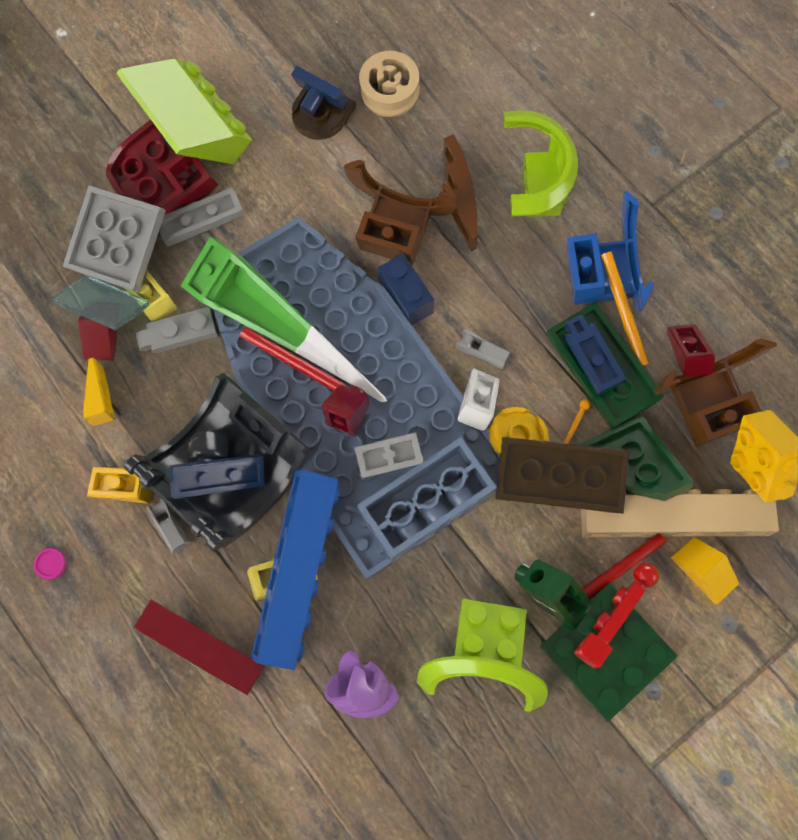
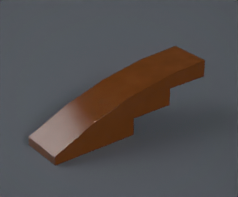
[443,134,477,251]

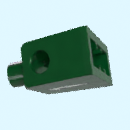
[515,559,593,630]

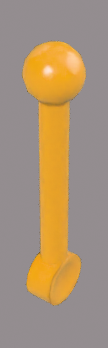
[563,399,591,444]

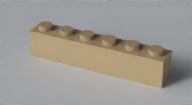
[581,489,779,538]

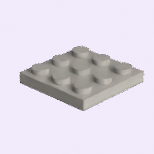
[62,185,166,293]

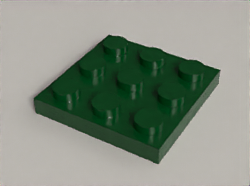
[539,583,678,722]

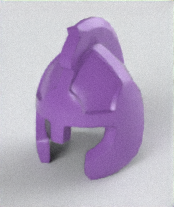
[325,651,400,718]

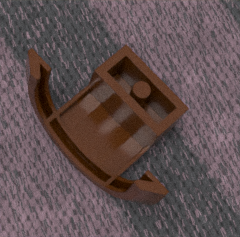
[344,160,457,265]
[654,338,777,447]

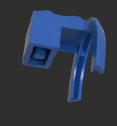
[566,191,653,312]

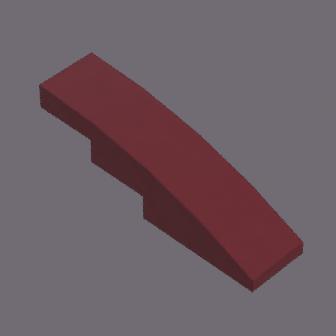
[133,599,265,696]

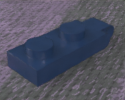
[564,315,627,395]

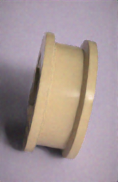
[359,51,420,117]

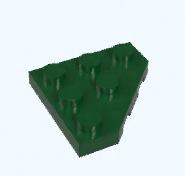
[579,415,694,501]

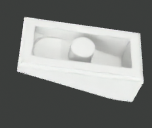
[458,369,500,431]

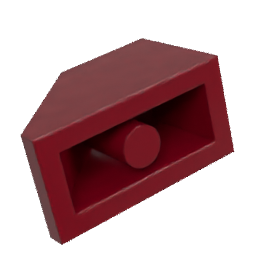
[321,384,370,437]

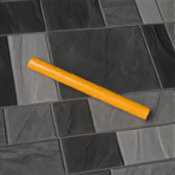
[600,251,649,366]

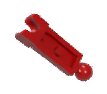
[574,562,659,669]

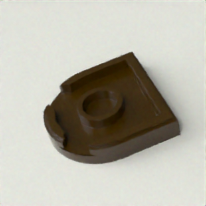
[292,89,356,140]

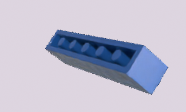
[251,470,340,670]

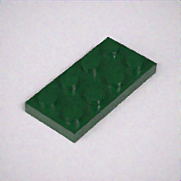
[545,302,664,429]

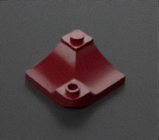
[106,119,218,215]

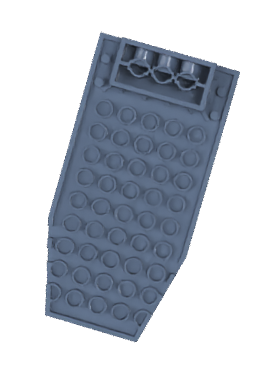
[213,217,500,580]

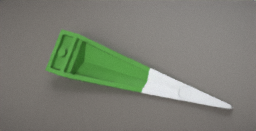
[181,236,387,402]

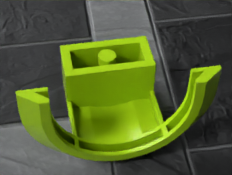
[503,110,578,217]
[417,598,548,712]

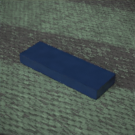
[170,454,265,499]

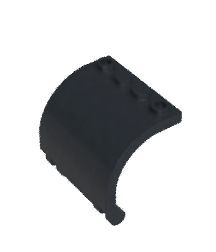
[123,373,312,552]

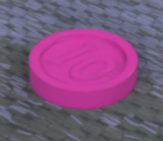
[33,548,66,580]

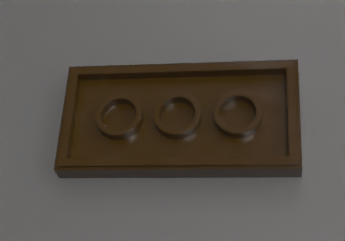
[496,437,630,514]

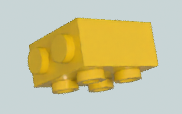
[730,410,798,503]

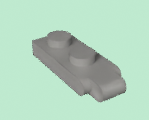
[136,307,218,353]

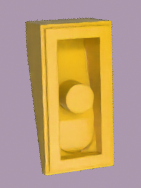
[83,357,115,426]
[87,467,153,503]

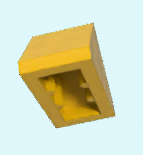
[671,537,739,605]

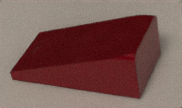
[667,324,715,377]

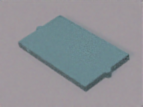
[51,275,150,330]

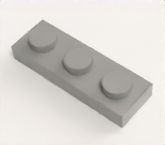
[159,187,245,247]

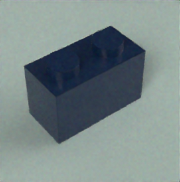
[378,254,434,325]

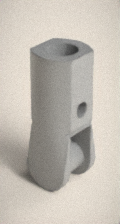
[455,329,511,370]
[146,498,191,554]

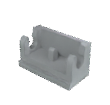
[355,432,424,478]

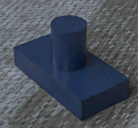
[291,65,348,115]

